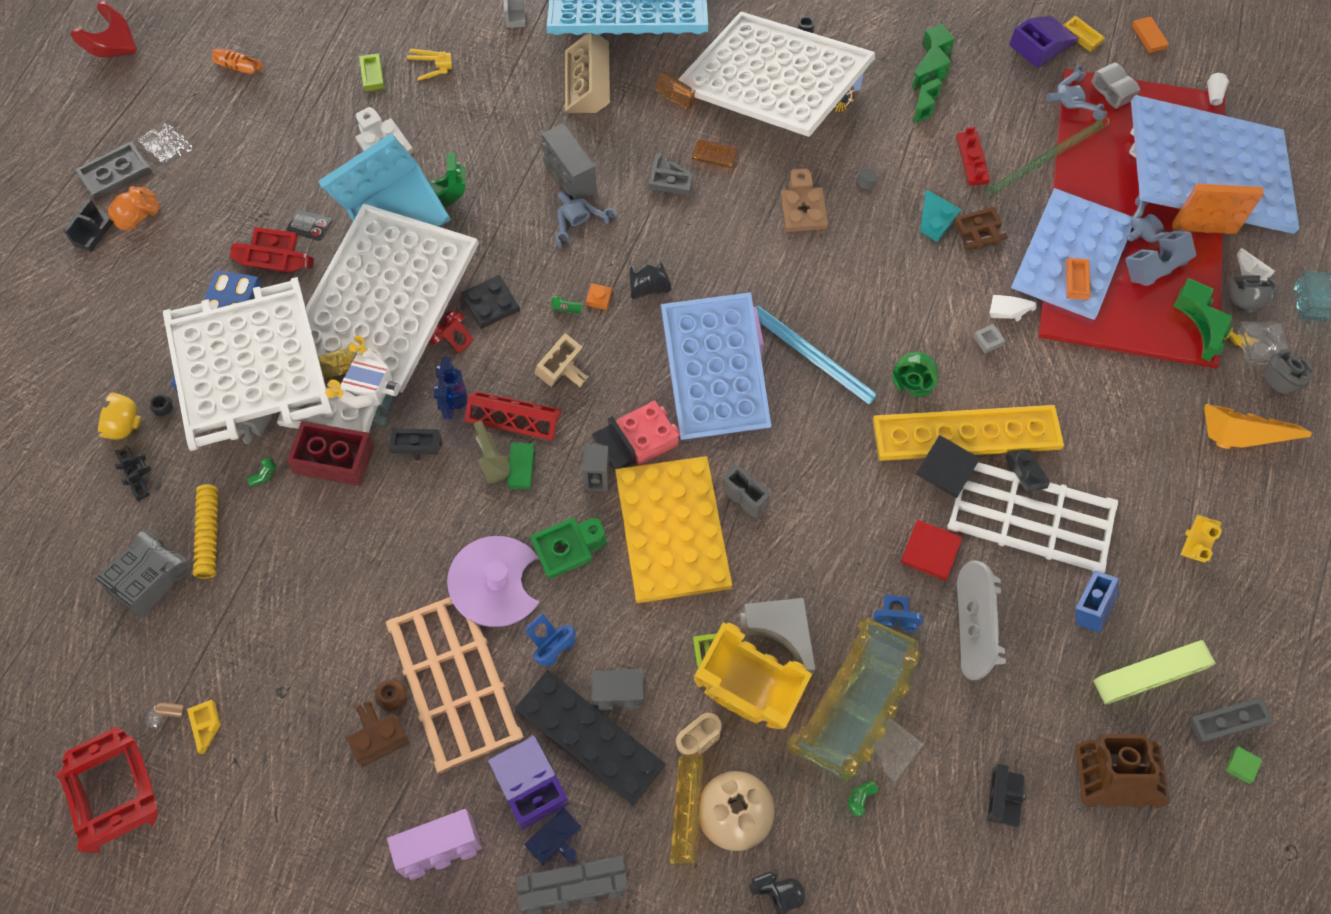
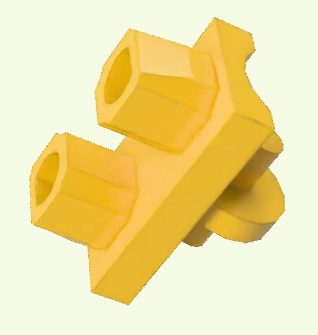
[1181,514,1222,563]

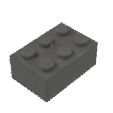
[541,123,597,200]

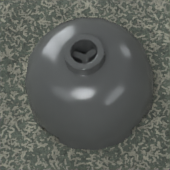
[1228,275,1277,313]

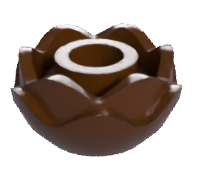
[375,679,407,711]

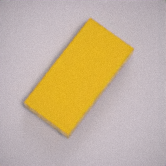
[1063,16,1105,52]

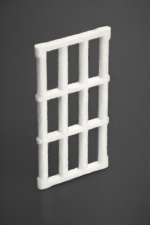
[947,462,1118,573]

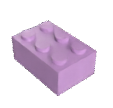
[387,809,482,880]

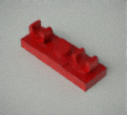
[956,127,990,186]

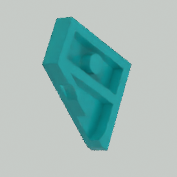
[920,190,961,242]

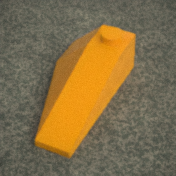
[1204,404,1312,449]

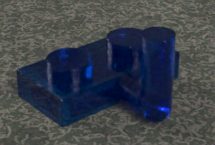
[524,807,582,866]

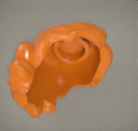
[108,186,160,230]

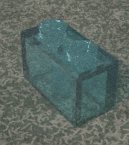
[1294,271,1331,322]

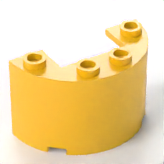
[694,622,812,729]

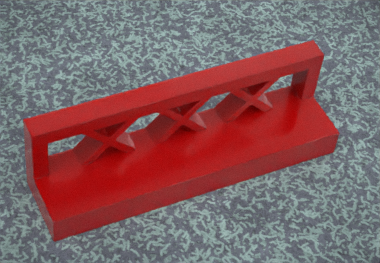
[465,391,562,440]

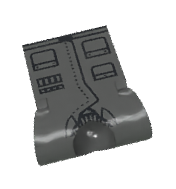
[95,529,193,619]

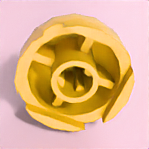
[98,392,142,440]

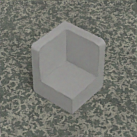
[503,0,526,28]

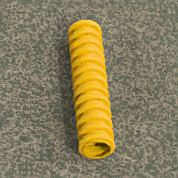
[193,484,218,579]

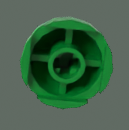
[892,351,939,397]

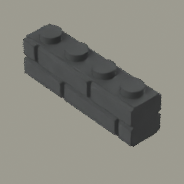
[516,855,629,914]

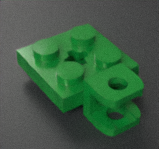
[530,517,607,580]

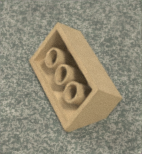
[565,33,610,113]

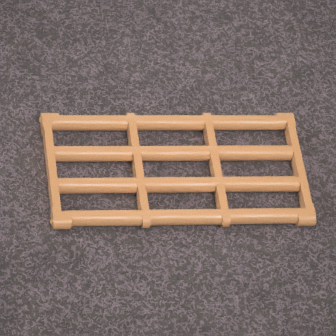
[386,597,524,774]

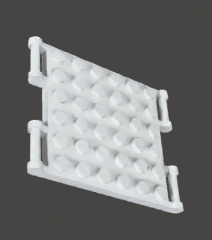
[163,277,333,451]

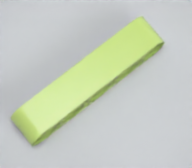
[1093,640,1216,705]

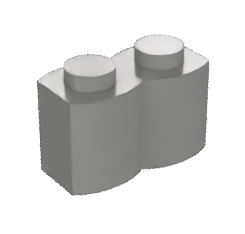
[1091,62,1140,108]

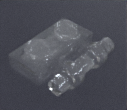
[137,123,193,167]

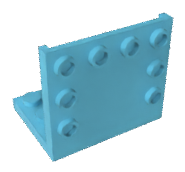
[318,133,451,227]

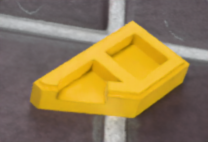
[187,700,221,754]

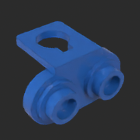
[873,595,923,632]
[525,614,576,666]

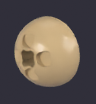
[697,771,775,851]

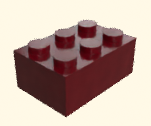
[287,421,374,486]

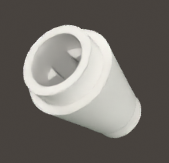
[1207,73,1229,105]

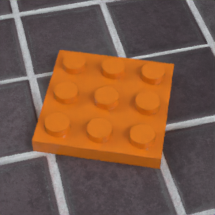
[1172,184,1264,234]

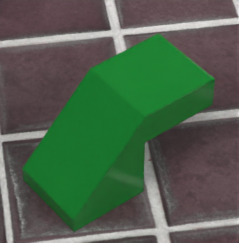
[913,78,942,124]

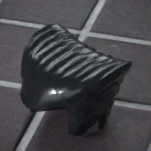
[629,260,672,300]

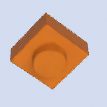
[586,283,613,310]

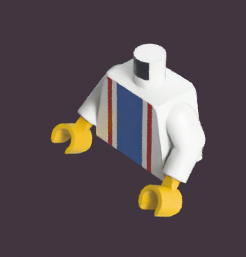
[325,335,400,409]

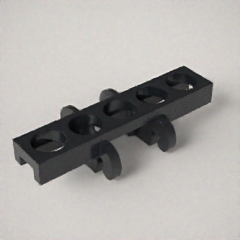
[115,445,151,501]

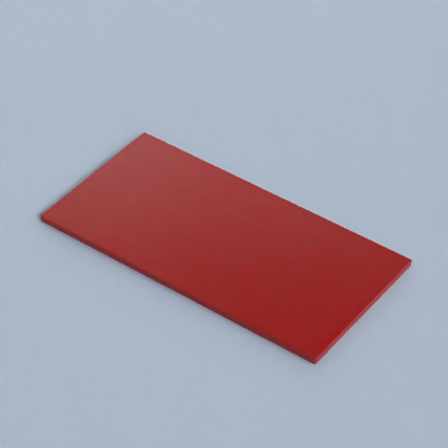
[1038,69,1226,369]

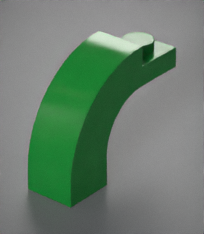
[428,153,466,207]

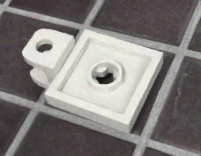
[355,107,413,154]

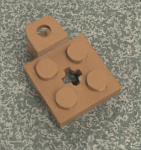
[780,169,828,232]

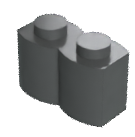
[722,465,770,518]

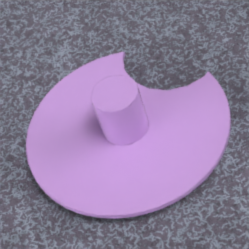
[447,536,540,627]

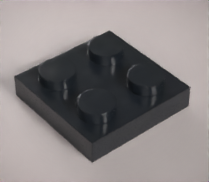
[461,275,520,329]

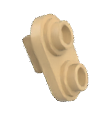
[676,713,721,756]

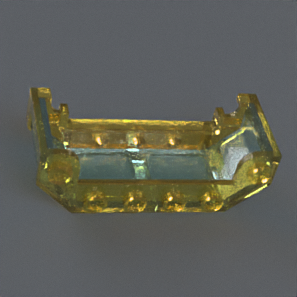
[787,616,921,782]

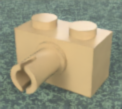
[534,333,589,388]

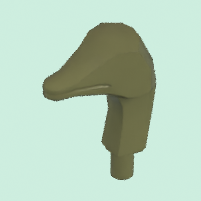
[474,421,510,484]

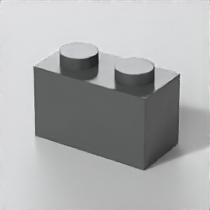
[582,443,610,492]
[592,669,644,711]

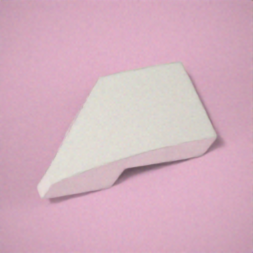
[990,295,1037,322]

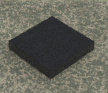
[916,435,981,498]

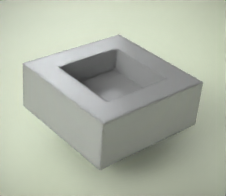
[973,324,1005,354]

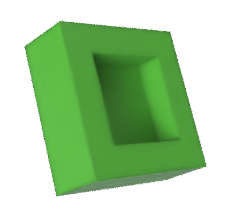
[1225,746,1262,784]

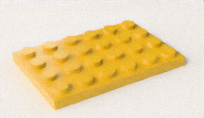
[615,456,732,603]

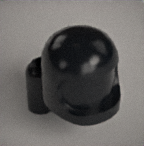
[749,872,806,914]

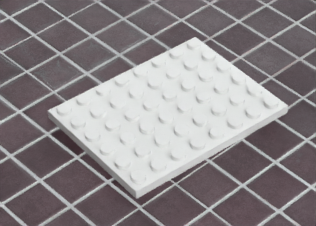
[674,12,875,137]
[306,204,479,393]

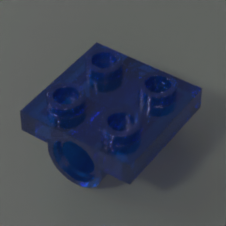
[434,357,468,419]

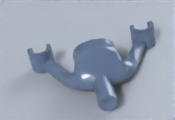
[1046,65,1108,121]
[556,191,616,248]
[1127,194,1184,243]

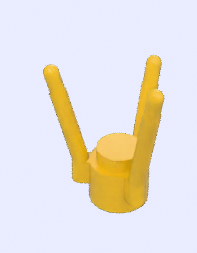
[406,49,452,81]

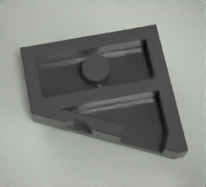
[649,153,693,195]

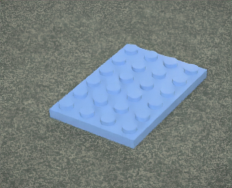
[1011,188,1132,320]
[661,292,771,441]

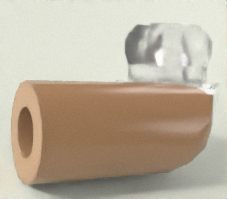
[145,703,184,727]

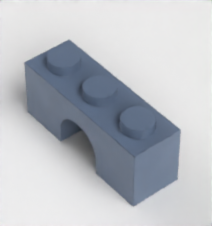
[1126,231,1196,286]

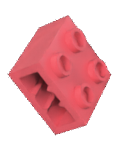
[616,400,680,466]

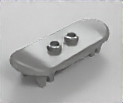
[957,560,1006,681]

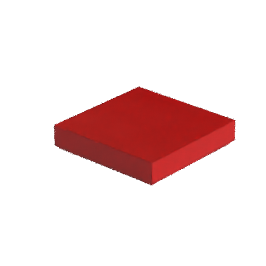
[900,519,962,581]

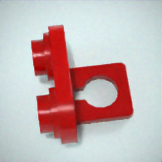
[429,309,474,354]

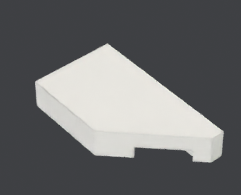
[1237,248,1275,281]

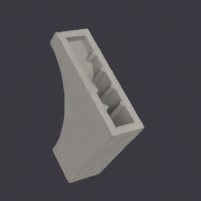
[740,598,815,677]

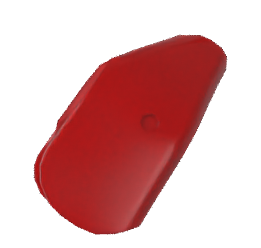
[71,0,137,57]

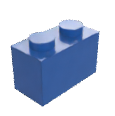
[1076,571,1119,633]

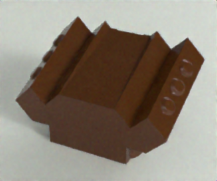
[1075,734,1170,809]

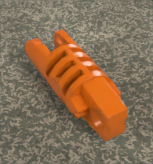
[212,48,264,74]

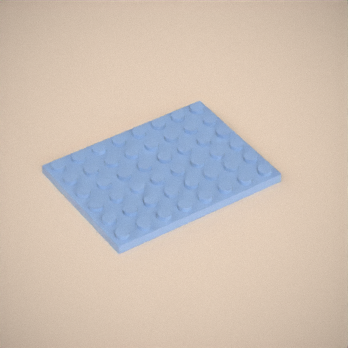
[1131,95,1299,234]

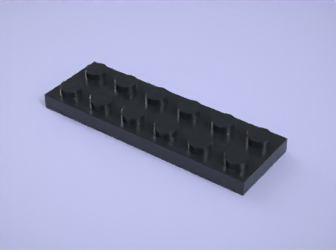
[515,670,665,806]

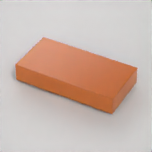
[1132,16,1169,54]
[1065,257,1090,300]

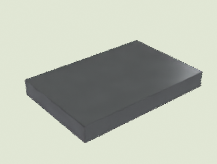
[75,141,152,201]

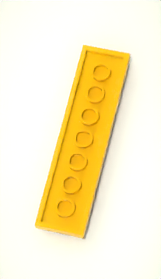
[873,405,1064,461]

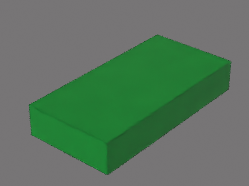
[507,443,535,489]

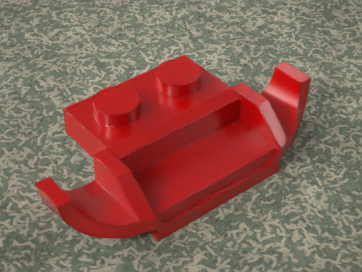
[229,227,315,273]

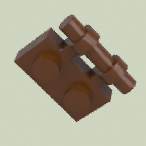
[953,207,1007,250]

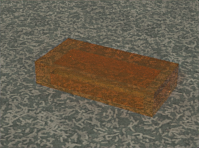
[655,72,696,110]
[692,139,737,169]

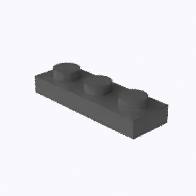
[1188,697,1273,744]

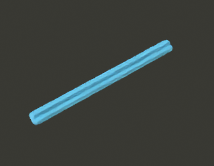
[756,306,877,404]

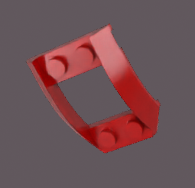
[56,727,158,853]

